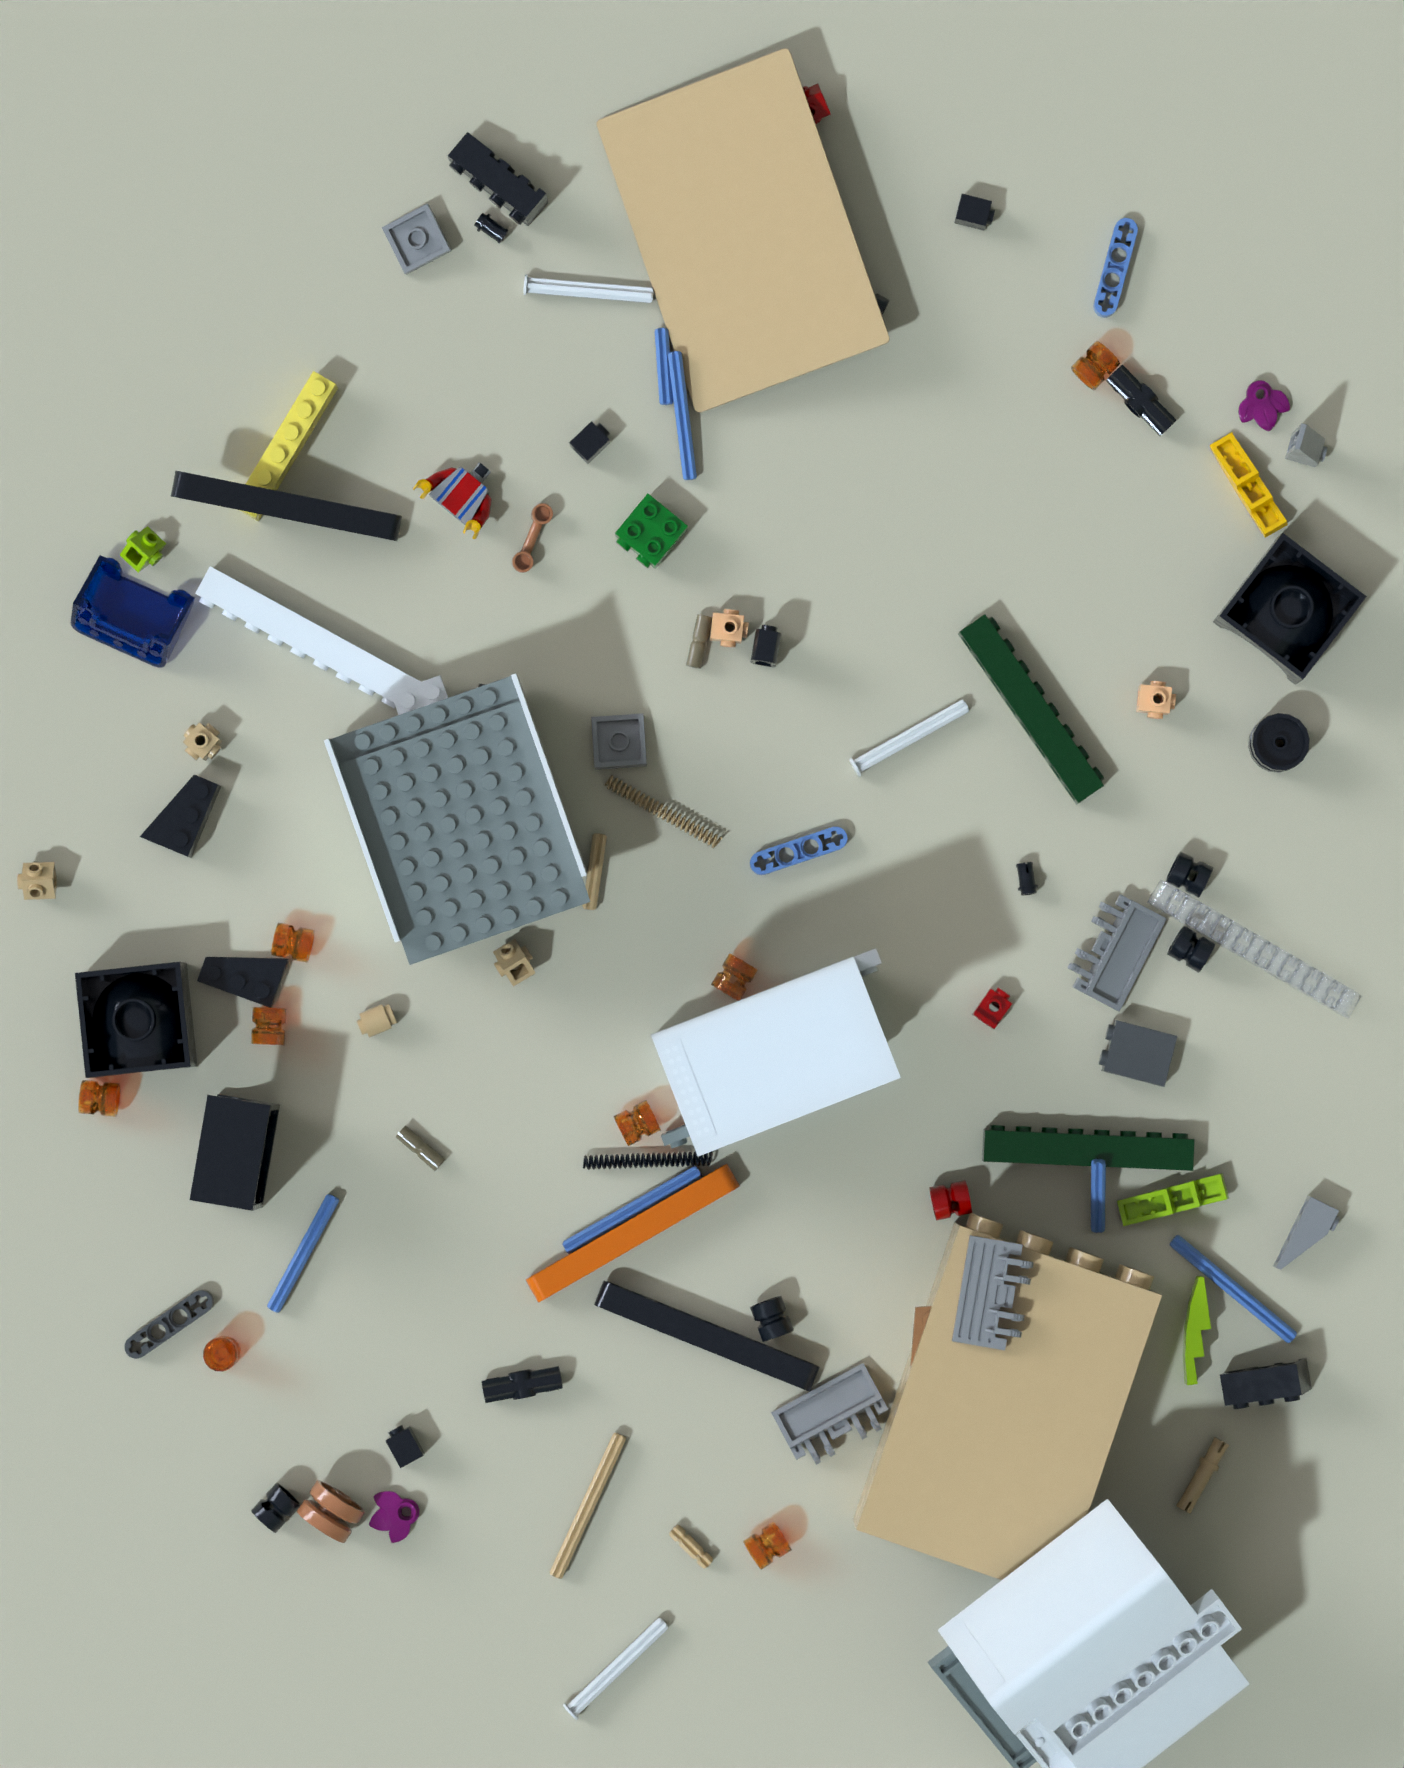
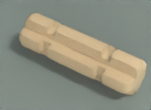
[669,1525,713,1569]

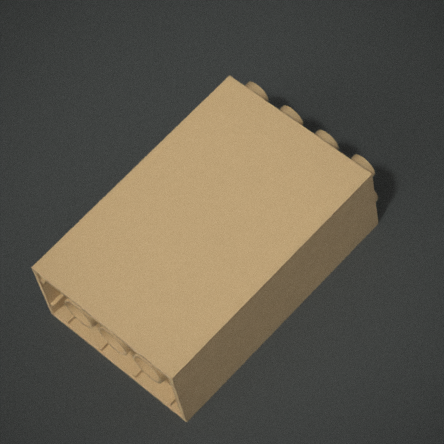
[853,1213,1162,1580]

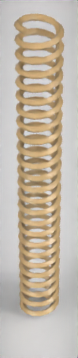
[604,775,723,848]

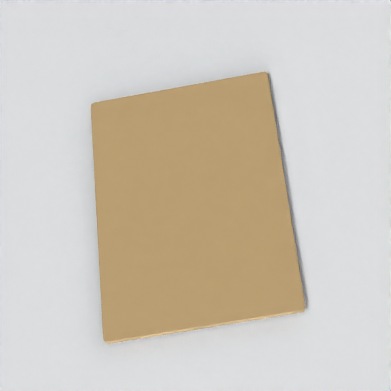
[596,48,890,413]

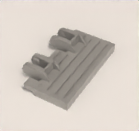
[1068,895,1166,1011]
[952,1235,1034,1350]
[771,1363,889,1465]

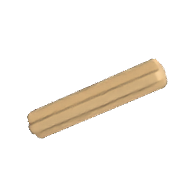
[582,833,607,910]

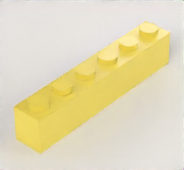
[240,371,338,522]

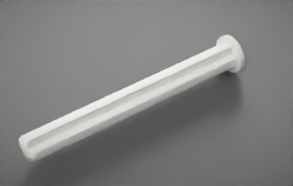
[524,274,653,303]
[849,700,969,777]
[563,1618,668,1720]

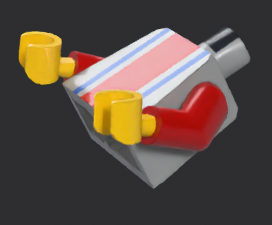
[413,462,492,539]

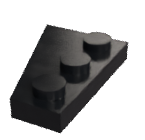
[197,957,289,1008]

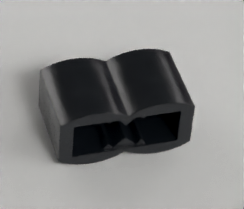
[750,625,781,667]

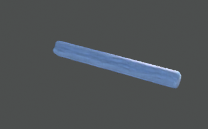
[668,351,697,480]
[267,1194,339,1313]

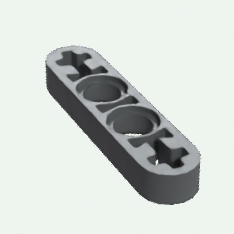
[125,1290,214,1359]

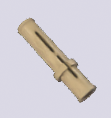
[1176,1437,1229,1514]

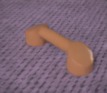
[512,503,553,573]

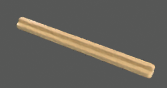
[550,1433,626,1579]

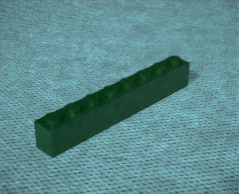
[958,614,1104,805]
[982,1125,1195,1171]

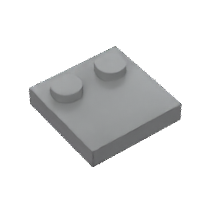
[382,204,452,275]
[591,714,647,770]

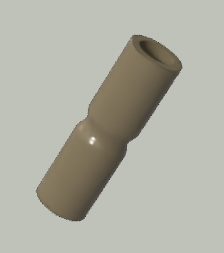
[686,614,712,669]
[396,1125,445,1171]

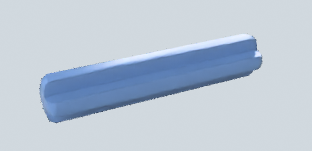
[655,328,673,405]
[1091,1159,1106,1233]

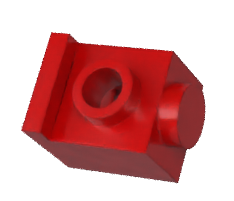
[972,988,1012,1029]

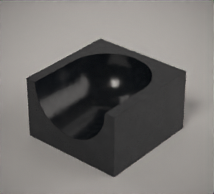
[1213,533,1367,685]
[75,962,197,1078]
[190,1094,280,1211]

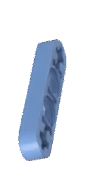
[1093,218,1138,318]
[750,827,847,875]

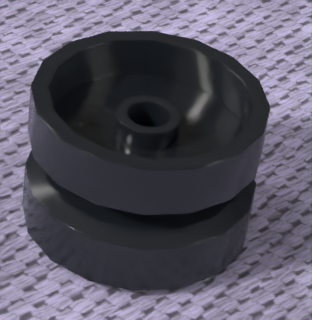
[1248,713,1310,773]

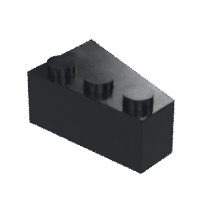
[140,775,221,858]
[1220,1358,1312,1409]

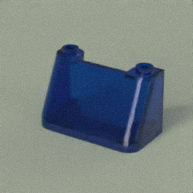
[70,555,195,668]

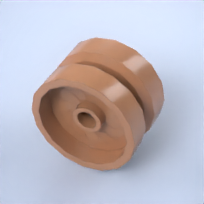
[297,1480,365,1543]

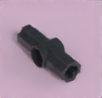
[1106,364,1176,436]
[481,1366,563,1403]

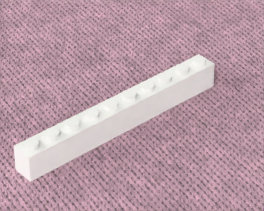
[195,566,421,709]

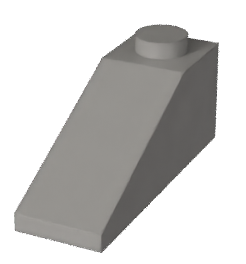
[1285,423,1327,467]
[1273,1196,1340,1270]

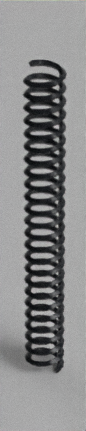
[583,1151,713,1170]

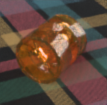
[1071,341,1120,391]
[271,922,315,963]
[711,953,758,1001]
[251,1007,287,1045]
[78,1080,120,1117]
[614,1100,661,1146]
[203,1336,241,1372]
[743,1521,792,1570]

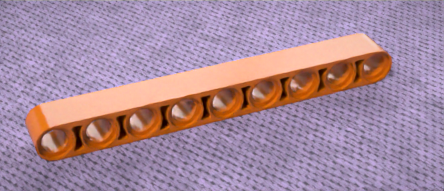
[526,1164,740,1302]

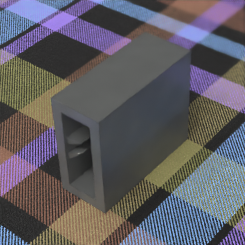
[1099,1020,1177,1087]

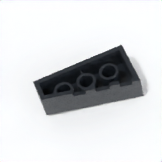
[448,132,548,226]

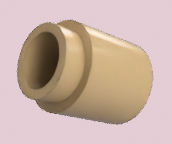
[357,1004,397,1038]

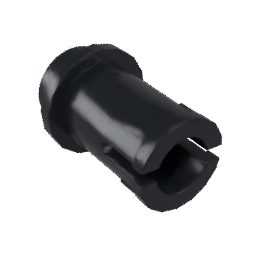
[474,213,509,244]
[1016,862,1038,896]

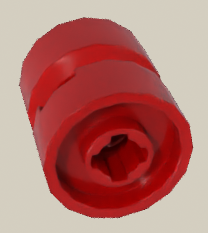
[929,1180,972,1221]

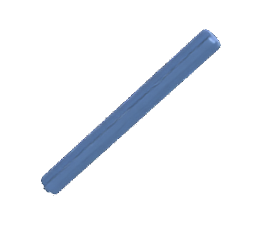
[562,1166,702,1254]
[1170,1235,1297,1343]

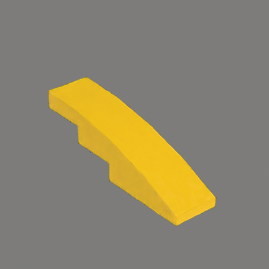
[1209,432,1287,538]

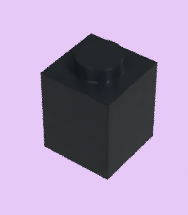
[954,194,995,231]
[569,421,610,464]
[385,1425,425,1468]

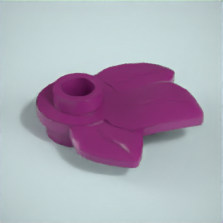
[1238,380,1290,431]
[369,1491,420,1543]

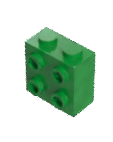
[615,493,688,569]

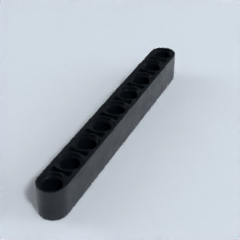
[171,471,402,541]
[594,1280,820,1391]

